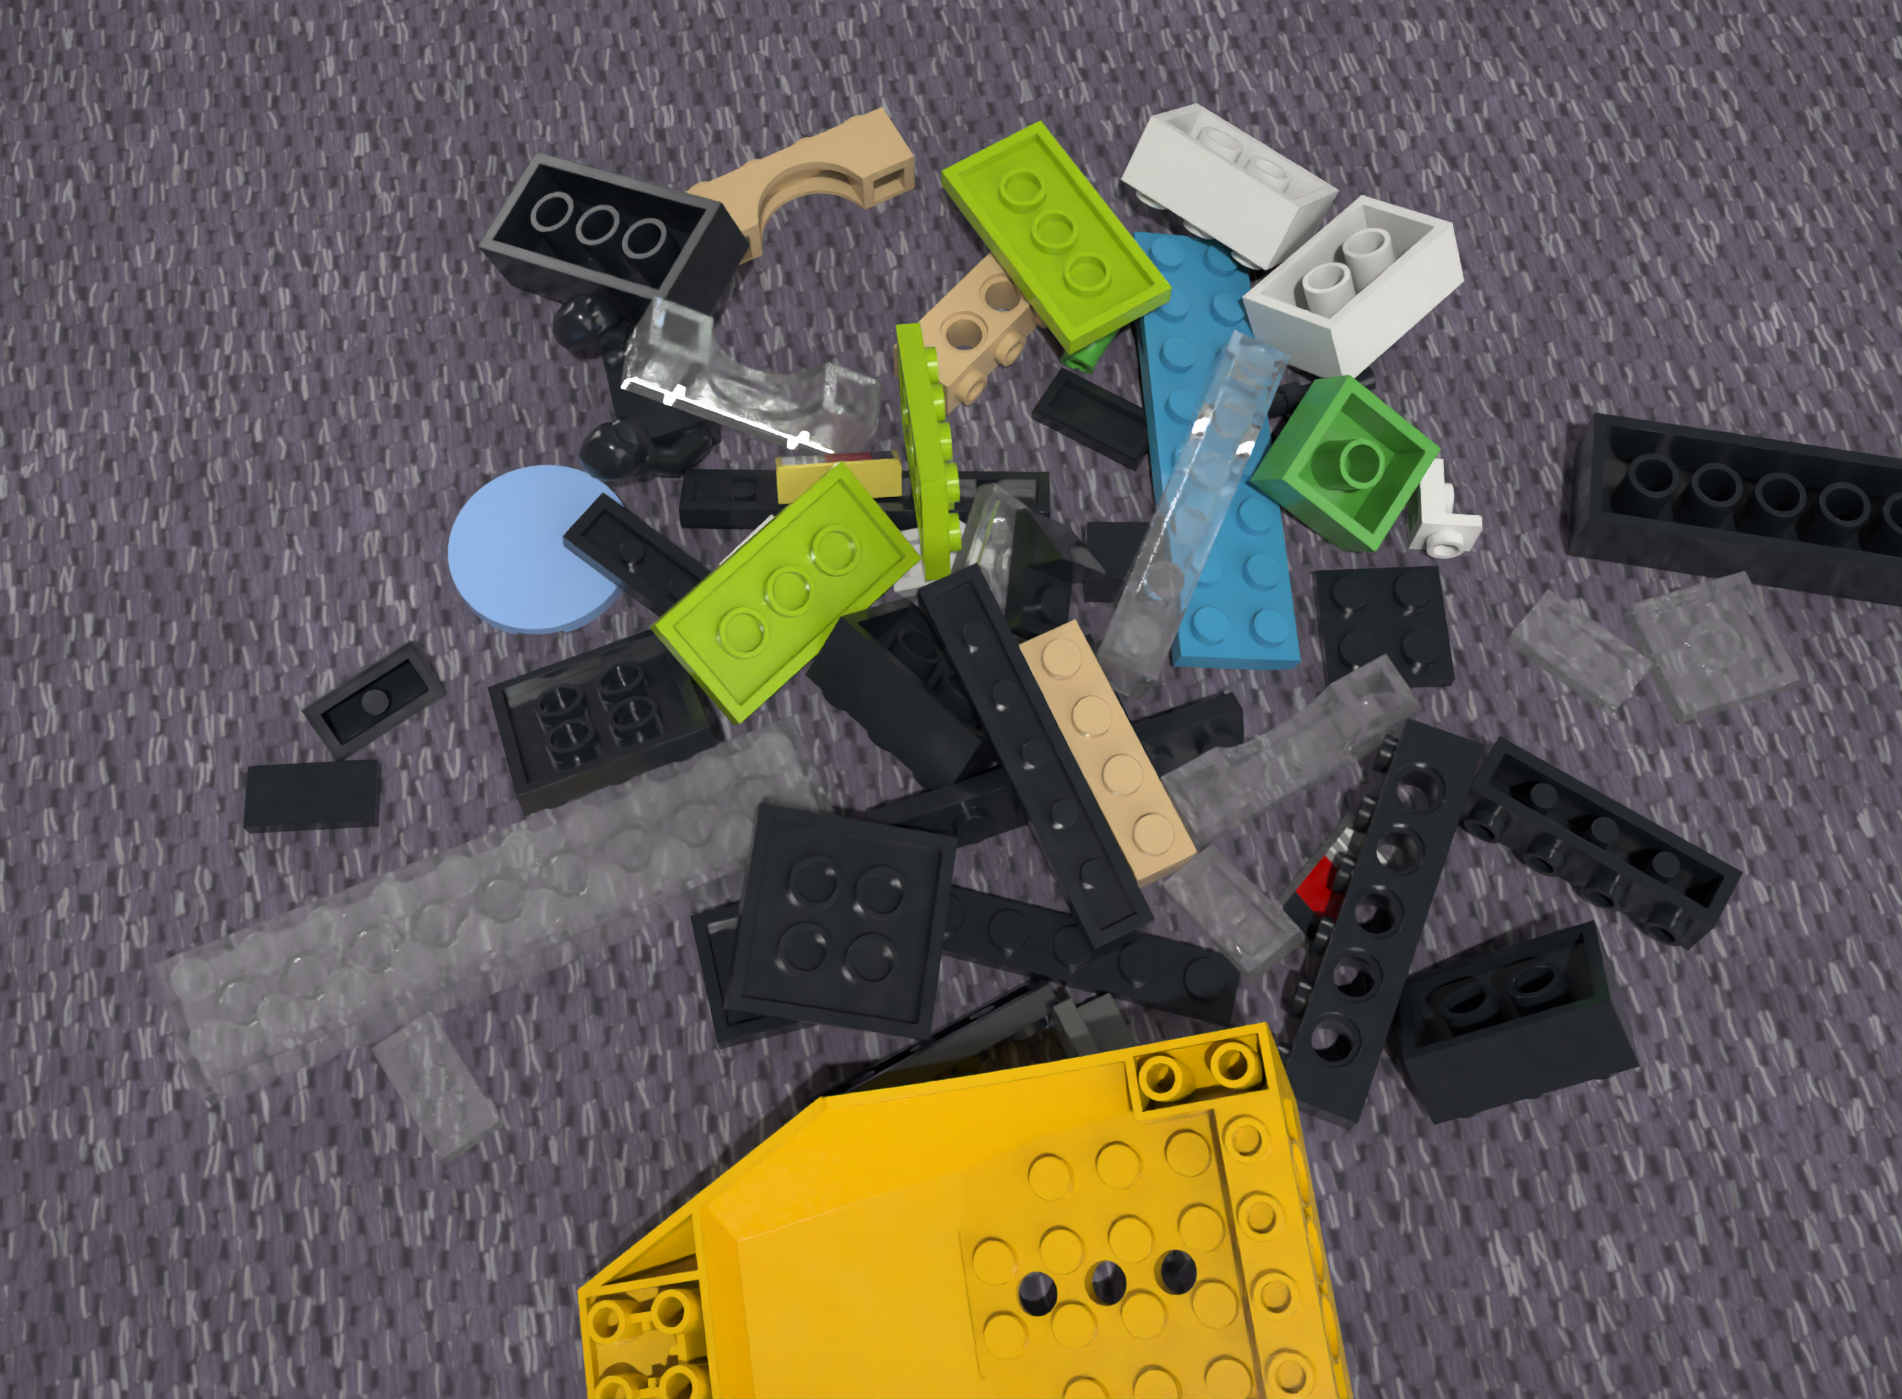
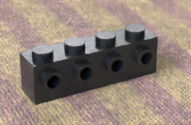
[1459,736,1743,951]

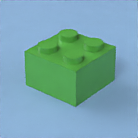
[1250,374,1441,552]

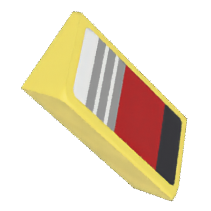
[775,450,902,504]

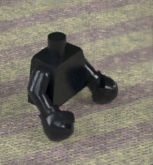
[552,293,750,481]

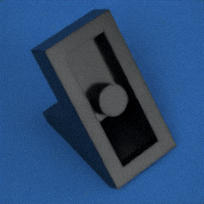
[1004,508,1106,640]

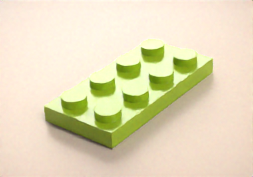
[941,120,1172,355]
[896,323,962,581]
[649,461,922,725]

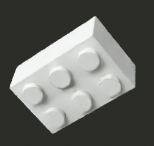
[1121,103,1339,270]
[1242,195,1464,378]

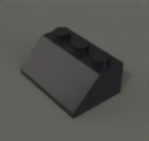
[805,597,997,791]
[1399,920,1640,1125]

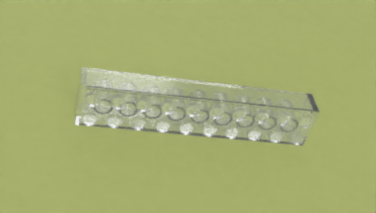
[153,715,836,1106]

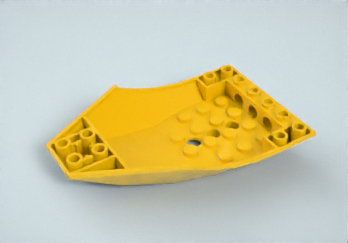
[577,1022,1354,1399]

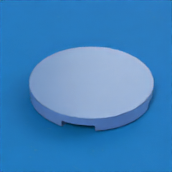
[448,465,624,635]

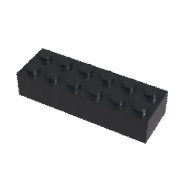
[1567,412,1902,607]

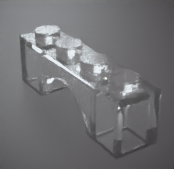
[620,296,882,456]
[1160,654,1422,850]

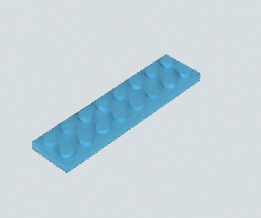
[1132,231,1301,670]

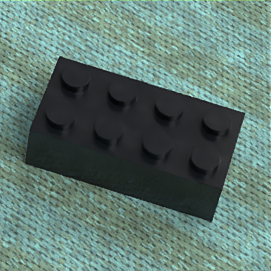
[478,152,750,343]

